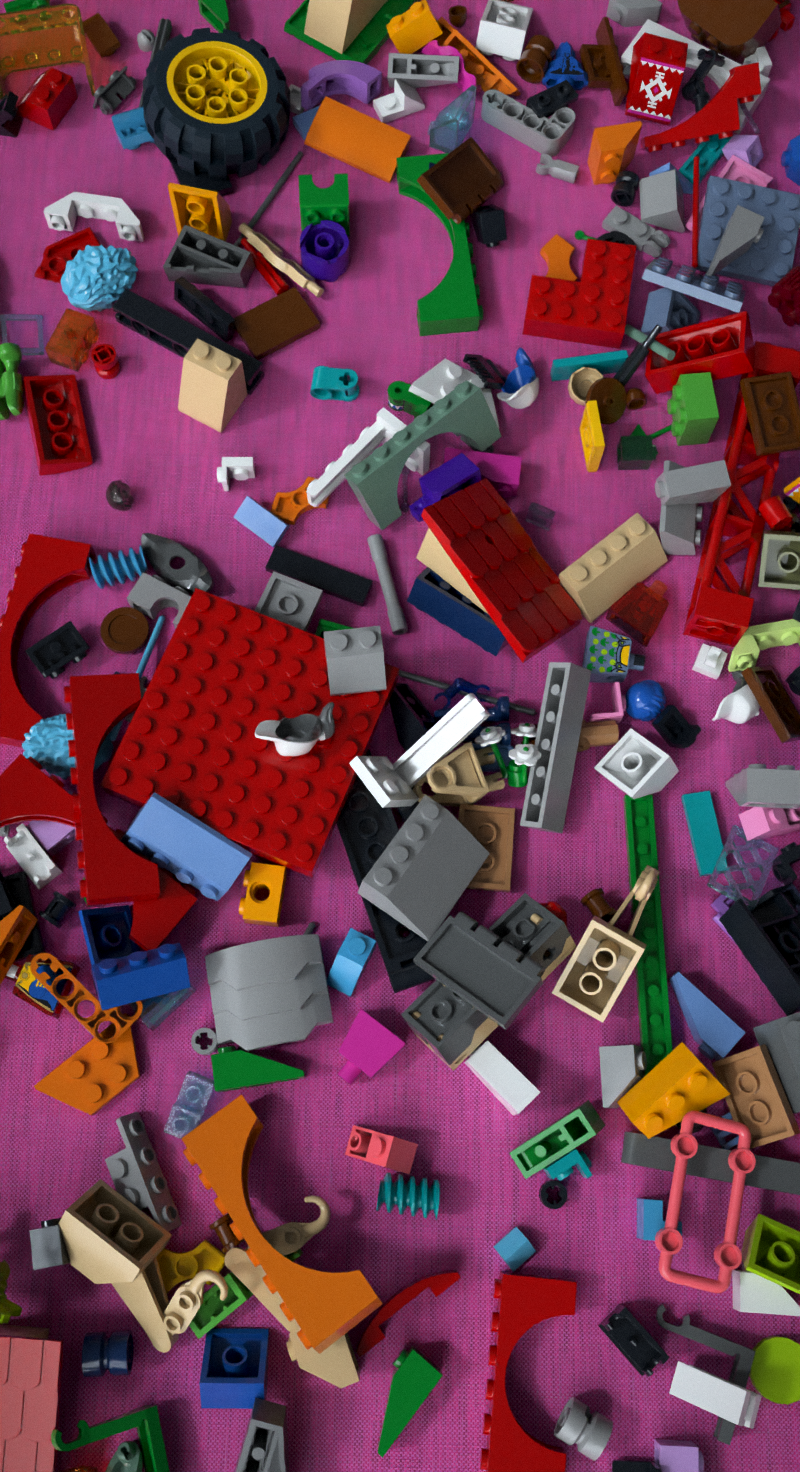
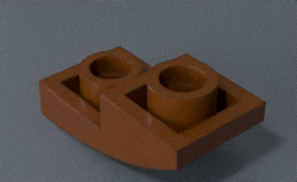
[79,13,121,58]

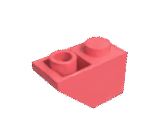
[345,1125,418,1174]

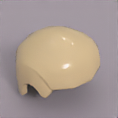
[567,367,604,406]

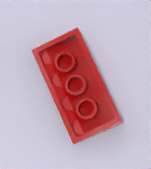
[23,375,93,476]

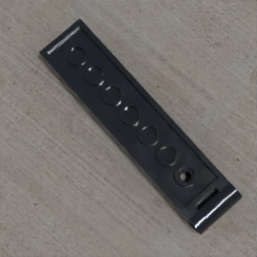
[336,749,435,993]

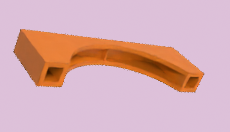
[181,1094,383,1354]

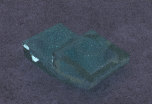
[164,1070,214,1139]

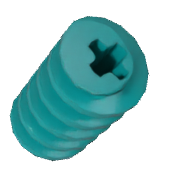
[376,1172,441,1220]

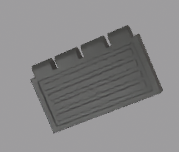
[413,911,545,1030]

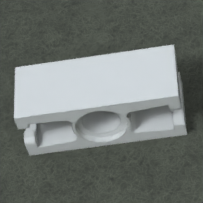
[669,1361,762,1429]

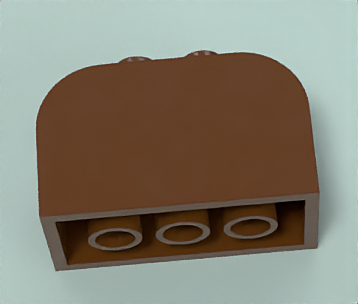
[677,0,782,63]

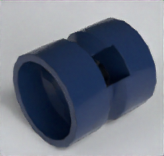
[82,1330,134,1377]

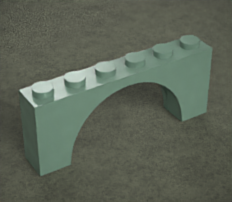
[344,380,502,530]

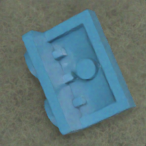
[111,106,154,150]

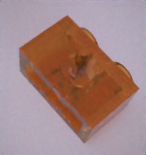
[45,308,99,372]

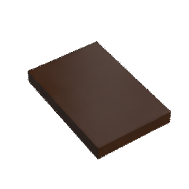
[234,287,320,360]
[740,371,800,456]
[741,666,800,743]

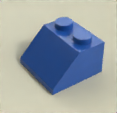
[199,1328,269,1409]

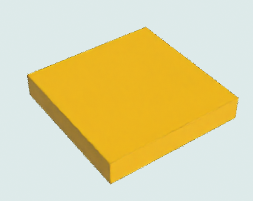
[579,400,605,472]

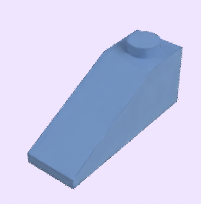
[669,971,746,1061]

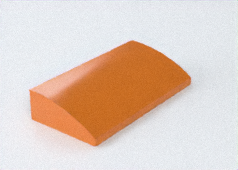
[304,96,411,183]

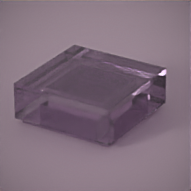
[526,502,556,531]

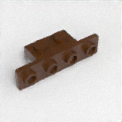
[579,17,628,106]

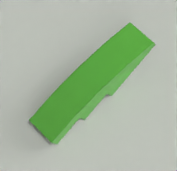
[189,1249,303,1339]

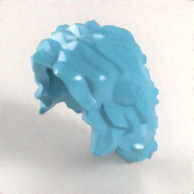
[61,244,138,311]
[22,714,114,780]

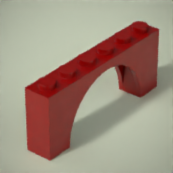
[480,1271,577,1472]

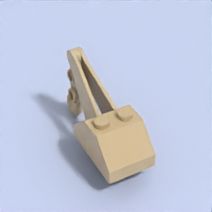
[552,865,660,1023]
[59,1179,228,1353]
[224,1195,360,1388]

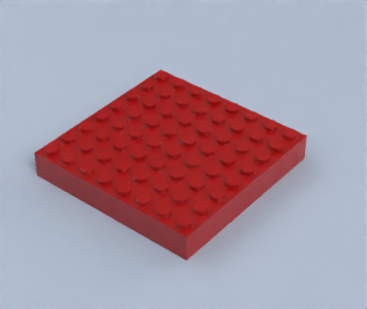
[100,588,400,878]

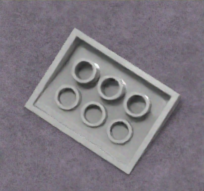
[357,795,490,941]

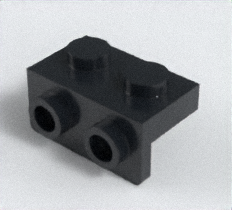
[526,80,578,118]
[25,621,90,679]

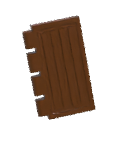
[417,137,504,224]

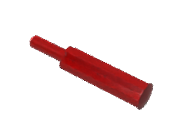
[241,238,289,295]

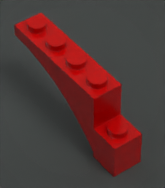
[640,62,761,153]

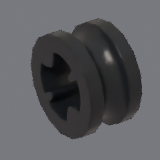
[539,1180,567,1209]

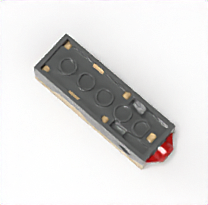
[401,893,576,1071]

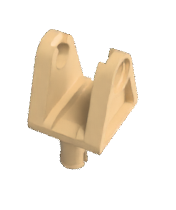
[413,742,505,807]

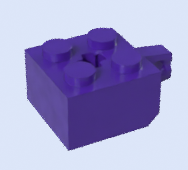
[409,453,482,522]

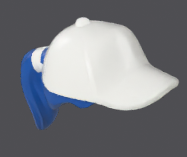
[497,347,539,409]

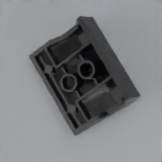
[719,883,800,1016]

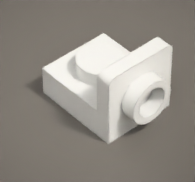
[217,457,255,491]

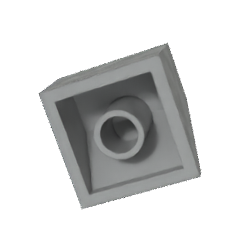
[323,626,387,696]

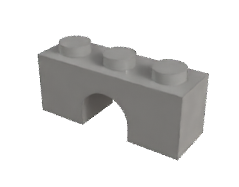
[127,572,191,629]

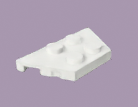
[408,358,499,429]

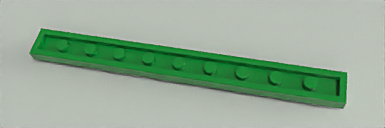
[623,795,672,1076]

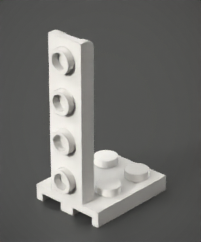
[306,407,430,507]
[349,693,490,808]

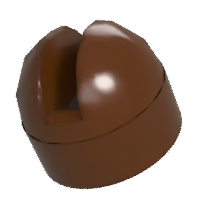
[448,5,467,27]
[626,388,646,410]

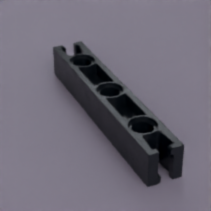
[112,289,264,395]

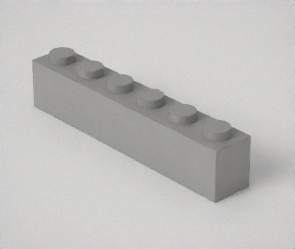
[520,662,591,834]

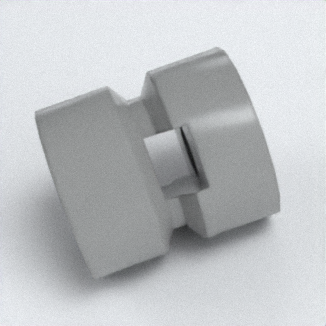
[554,1397,613,1461]

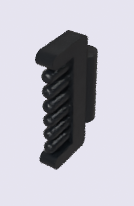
[463,354,506,389]

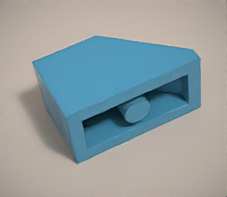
[327,928,376,997]

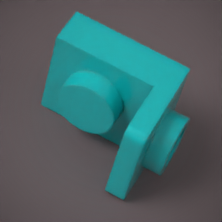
[543,1149,592,1181]

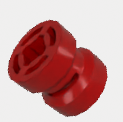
[91,344,121,379]

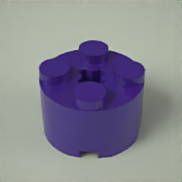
[300,220,350,282]

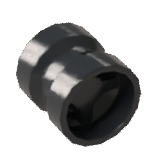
[611,171,640,207]

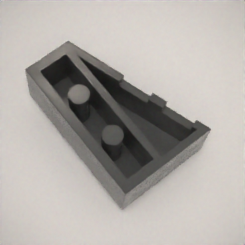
[163,225,255,288]
[234,1397,289,1472]

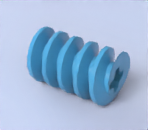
[89,545,148,589]

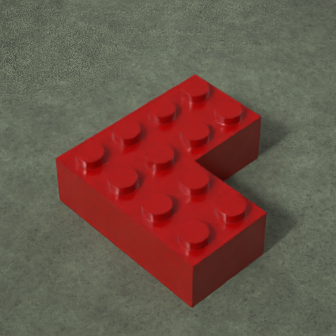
[522,239,636,349]

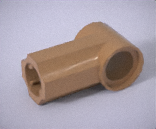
[577,720,619,752]

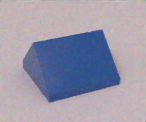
[78,905,141,965]

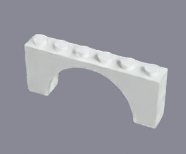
[620,19,770,134]

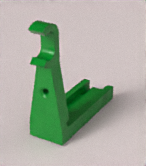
[51,1405,170,1472]

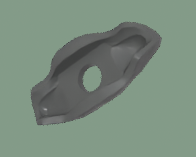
[141,533,215,594]

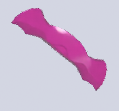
[421,40,481,99]

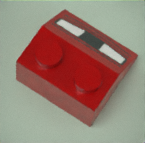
[15,68,78,131]

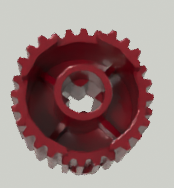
[768,265,800,327]

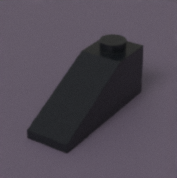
[389,683,437,751]

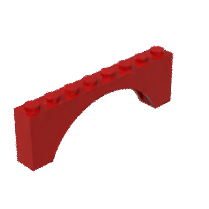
[0,533,96,747]
[64,673,160,906]
[0,754,198,951]

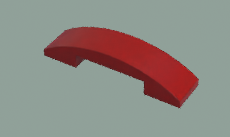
[356,1270,461,1357]

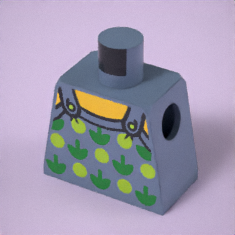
[582,626,645,683]

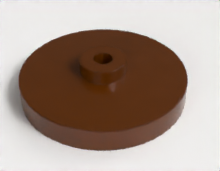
[586,378,627,424]
[100,607,150,654]

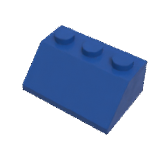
[91,943,190,1011]

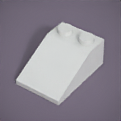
[475,0,533,61]

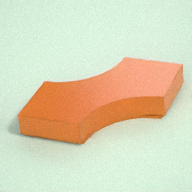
[540,234,578,281]
[271,476,331,525]

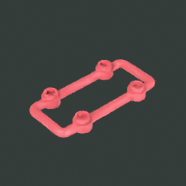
[655,1111,756,1293]

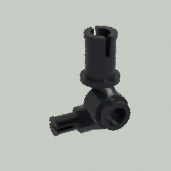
[682,49,725,113]

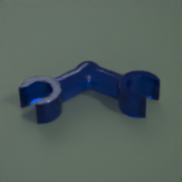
[434,677,490,709]

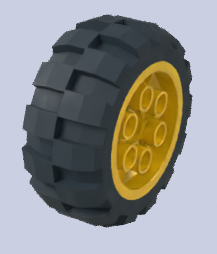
[143,28,291,179]

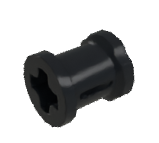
[38,891,76,929]

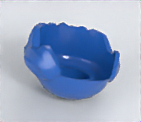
[625,680,666,722]

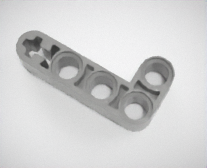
[481,89,576,157]

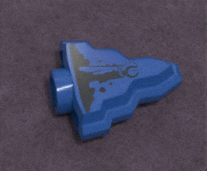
[542,41,589,91]

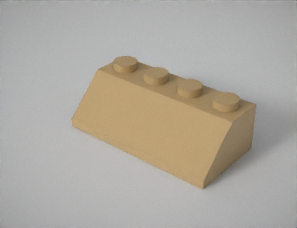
[558,512,668,624]

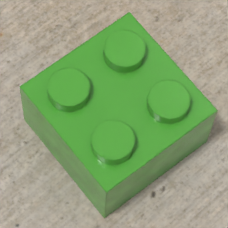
[667,372,719,446]

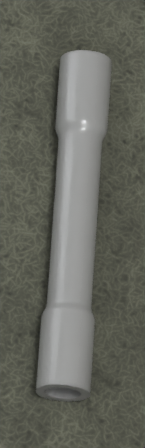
[367,534,408,635]

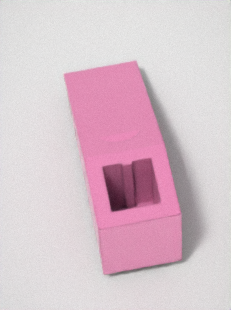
[739,807,800,841]

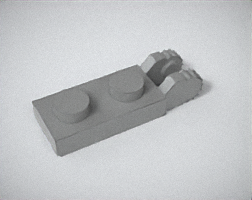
[602,205,670,258]

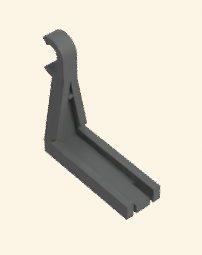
[656,1304,756,1445]

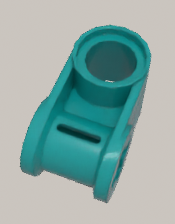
[310,366,360,402]

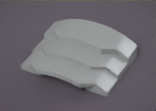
[205,934,334,1051]

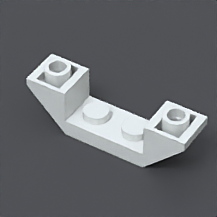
[44,192,144,242]

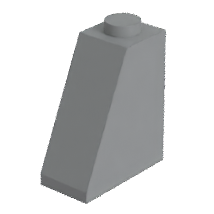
[655,460,731,506]

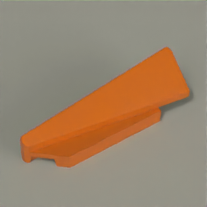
[433,16,521,96]

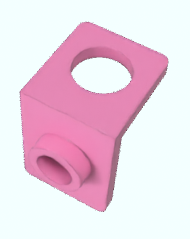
[588,682,626,724]

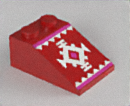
[625,32,688,125]

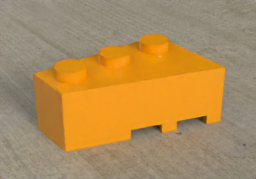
[617,1042,730,1139]

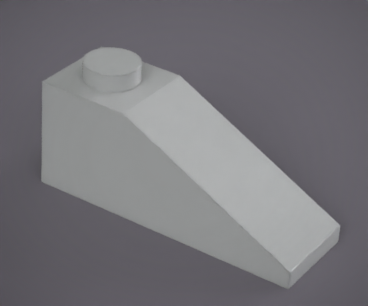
[387,53,460,88]
[706,205,765,277]

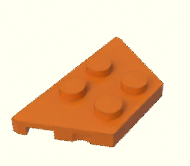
[34,1013,141,1116]

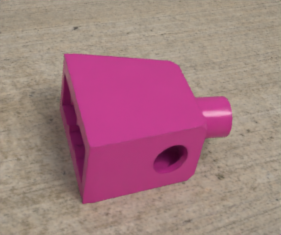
[337,1009,406,1085]

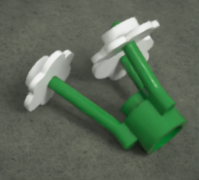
[474,723,542,787]

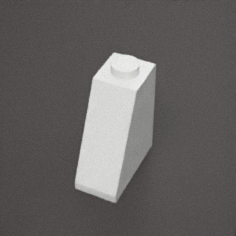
[464,1040,540,1115]

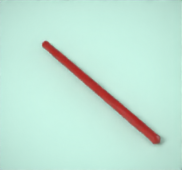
[692,156,700,268]

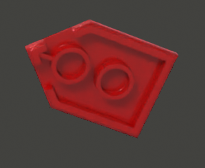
[35,227,101,283]

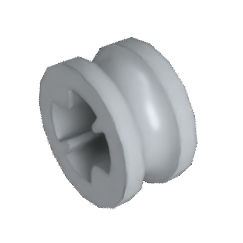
[191,1028,218,1055]

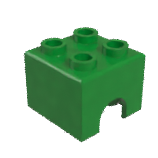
[299,173,350,236]

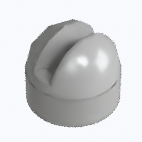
[137,29,155,52]

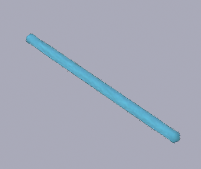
[109,615,165,741]

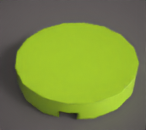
[749,1336,800,1404]

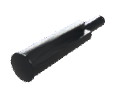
[613,325,662,386]

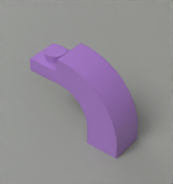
[300,60,382,111]

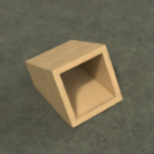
[178,338,248,433]

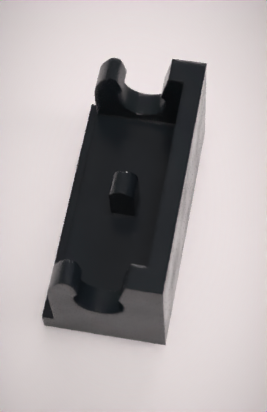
[598,1303,670,1377]

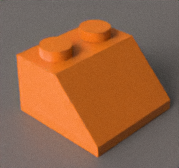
[587,121,642,185]

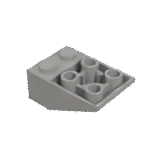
[725,764,800,809]

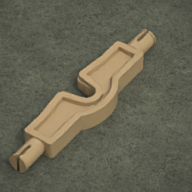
[238,223,324,298]

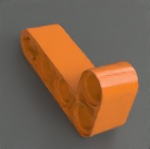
[30,952,143,1044]

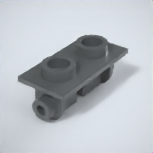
[93,66,137,115]

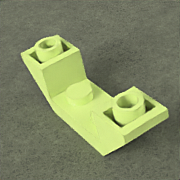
[728,619,800,672]

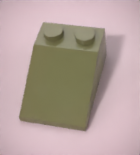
[758,530,800,590]

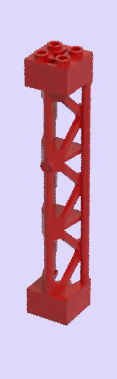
[683,341,800,647]

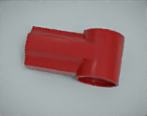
[758,495,794,532]

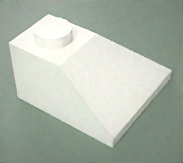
[594,728,679,799]

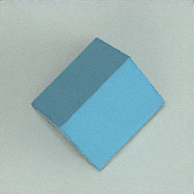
[493,1227,536,1272]

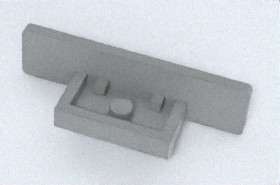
[105,1112,182,1232]

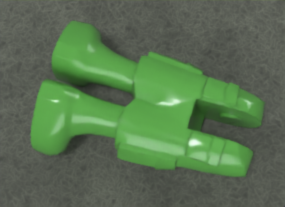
[0,343,24,421]

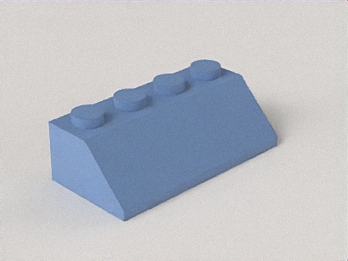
[120,792,252,901]

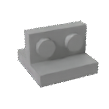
[255,571,323,631]

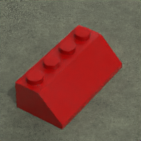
[645,311,755,394]

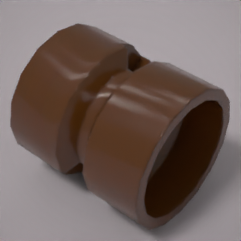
[516,35,556,84]

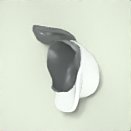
[712,670,760,724]
[255,702,335,756]

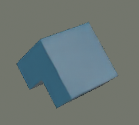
[636,1198,682,1241]

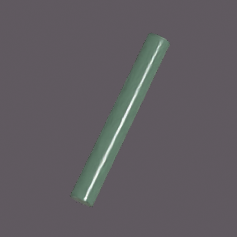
[624,324,675,361]

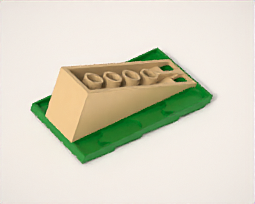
[284,0,420,64]

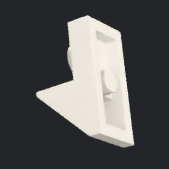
[373,79,425,123]

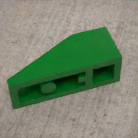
[211,1046,306,1093]
[509,1100,606,1179]
[378,1345,443,1458]

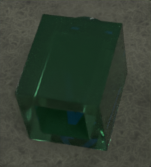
[616,436,657,470]

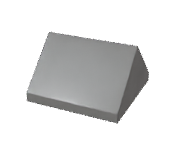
[639,169,685,233]

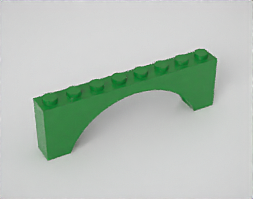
[396,153,483,336]

